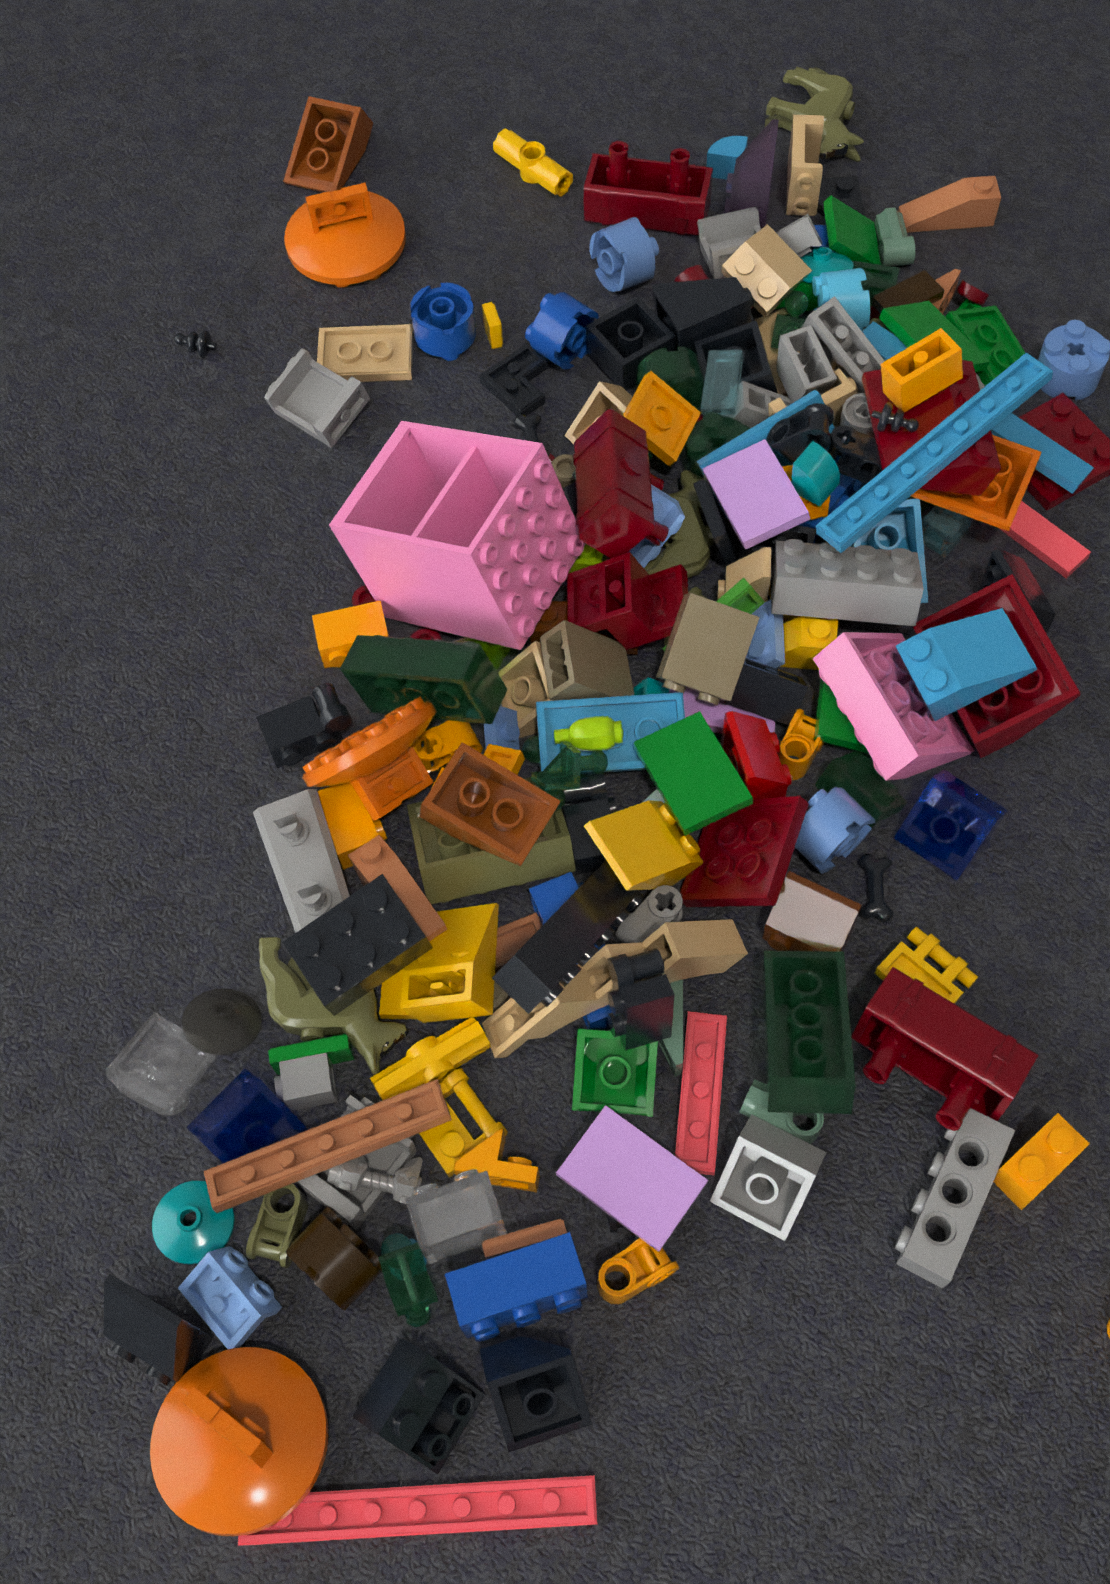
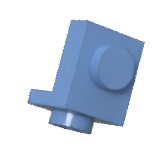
[468,702,520,750]

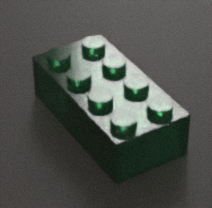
[340,635,508,724]
[762,951,856,1114]

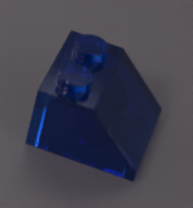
[894,769,1008,880]
[186,1068,308,1164]

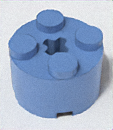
[590,217,659,292]
[1037,320,1110,400]
[795,787,875,874]

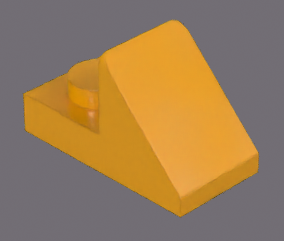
[453,1129,540,1192]

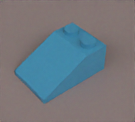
[850,499,928,604]
[896,608,1037,721]

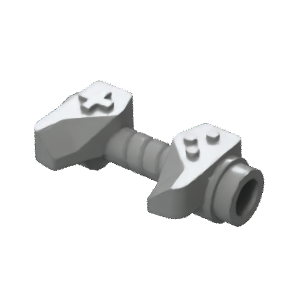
[327,1155,423,1206]

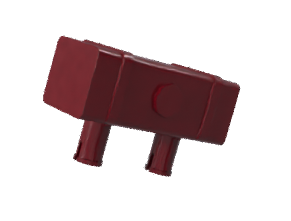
[584,141,713,236]
[573,409,669,558]
[851,967,1038,1131]

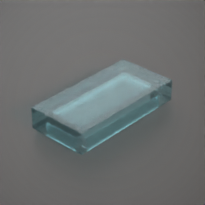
[701,350,743,415]

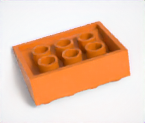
[911,435,1042,531]

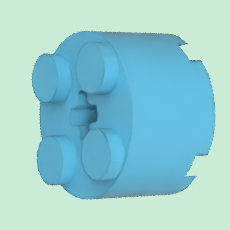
[812,268,870,331]

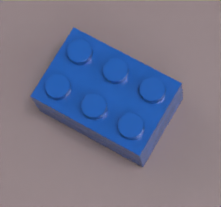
[445,1232,588,1342]

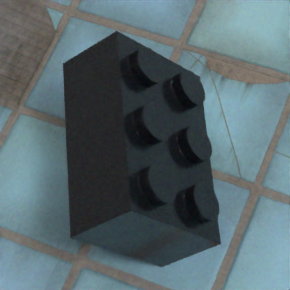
[282,874,433,1016]

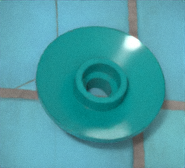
[800,247,854,283]
[152,1181,235,1265]

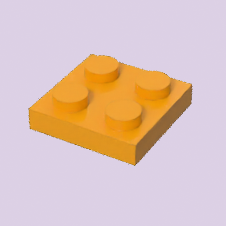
[623,371,701,466]

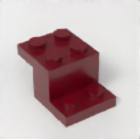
[567,552,688,650]

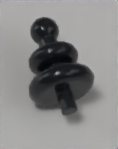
[174,330,216,357]
[871,402,919,432]

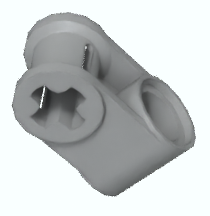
[615,885,683,943]

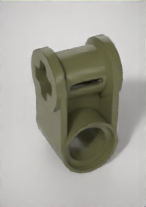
[246,1184,308,1269]

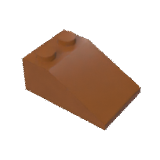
[283,96,373,192]
[419,742,561,866]

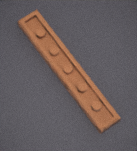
[204,1079,452,1213]

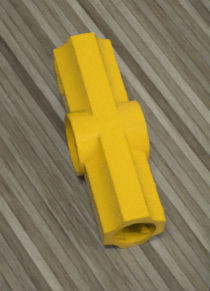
[493,128,573,197]
[370,1017,491,1101]

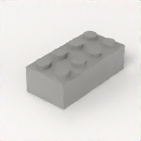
[770,539,924,626]

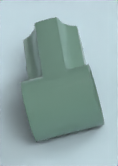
[875,208,915,268]
[740,1079,824,1144]

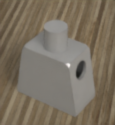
[776,325,837,403]

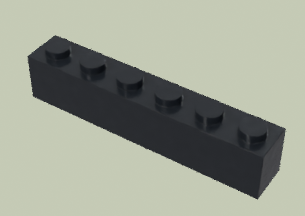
[492,860,645,1014]

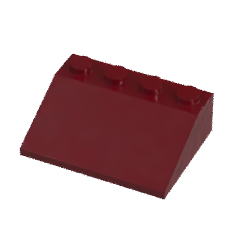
[861,360,1001,496]
[913,574,1081,758]

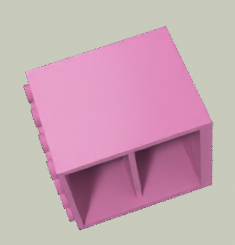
[329,421,586,650]

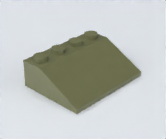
[407,775,576,904]

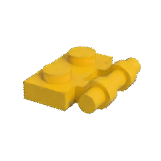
[875,927,978,1004]

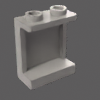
[697,207,761,279]
[264,348,370,448]
[295,1095,417,1231]

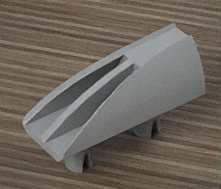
[253,789,350,933]

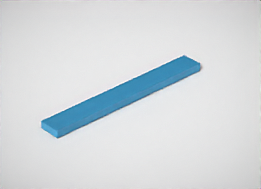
[862,321,1094,494]
[815,353,1053,553]

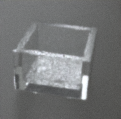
[405,1169,507,1264]

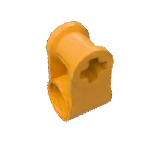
[778,708,825,780]
[412,716,483,772]
[597,1238,680,1304]

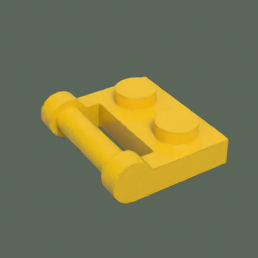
[418,1068,508,1178]

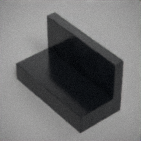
[724,658,808,725]

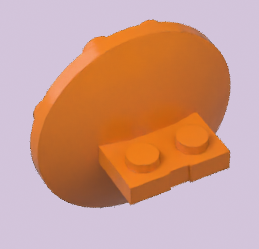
[284,183,406,288]
[302,696,437,821]
[150,1347,328,1536]

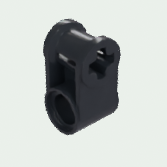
[766,403,834,464]
[825,425,882,484]

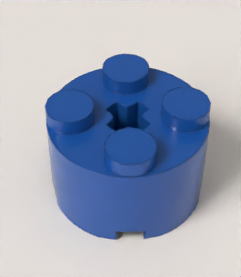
[411,282,477,361]
[525,292,599,369]

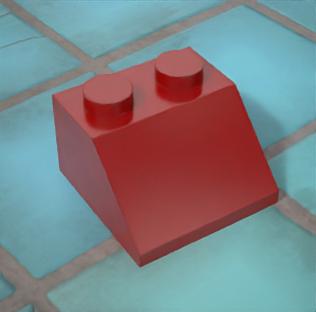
[721,711,792,799]

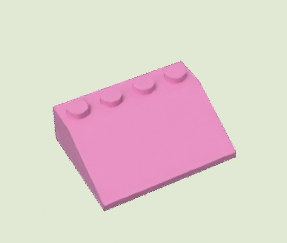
[813,632,974,781]

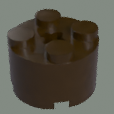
[285,1207,387,1311]

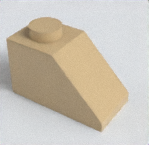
[717,547,771,603]

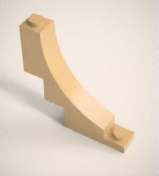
[482,919,748,1058]

